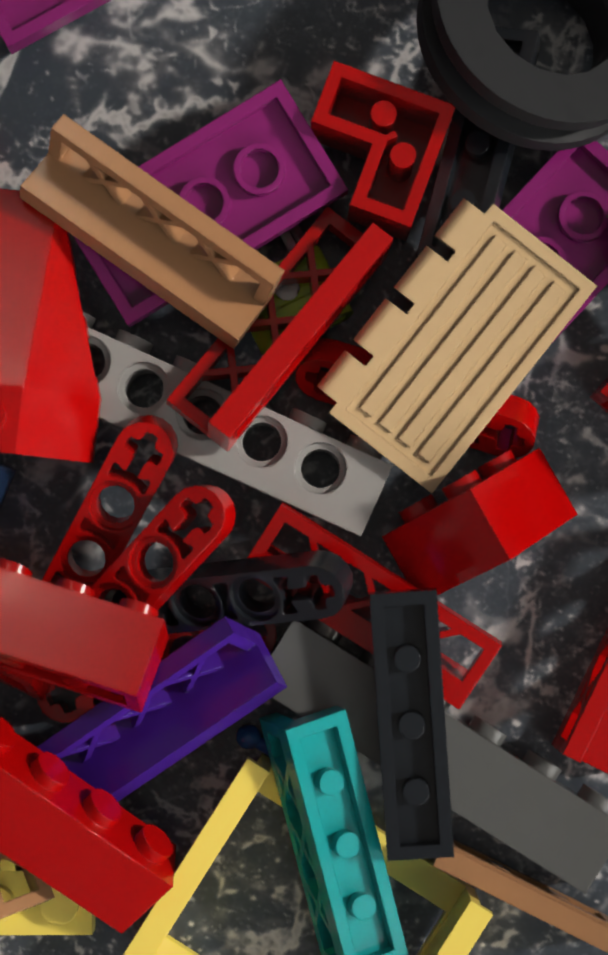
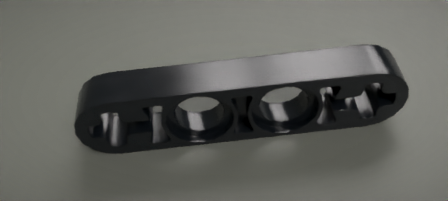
[111,550,354,634]

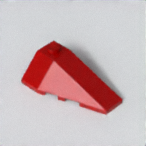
[0,188,102,463]

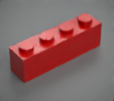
[0,558,169,713]
[0,717,176,934]

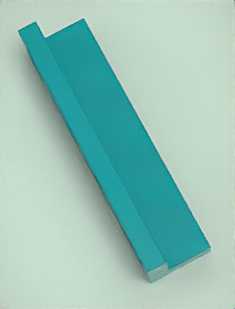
[259,706,408,955]

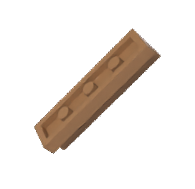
[19,114,285,349]

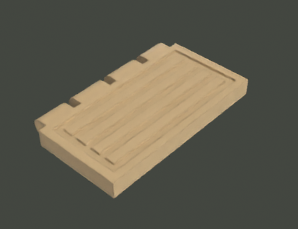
[317,199,597,493]

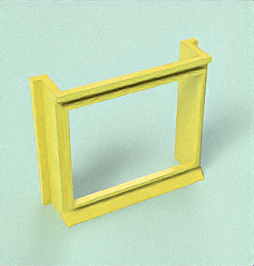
[123,753,493,955]

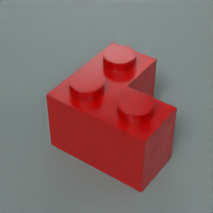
[311,61,455,241]
[382,448,578,595]

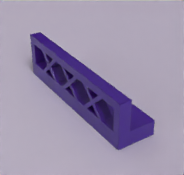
[37,617,287,802]

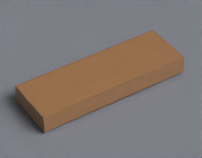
[430,839,608,953]

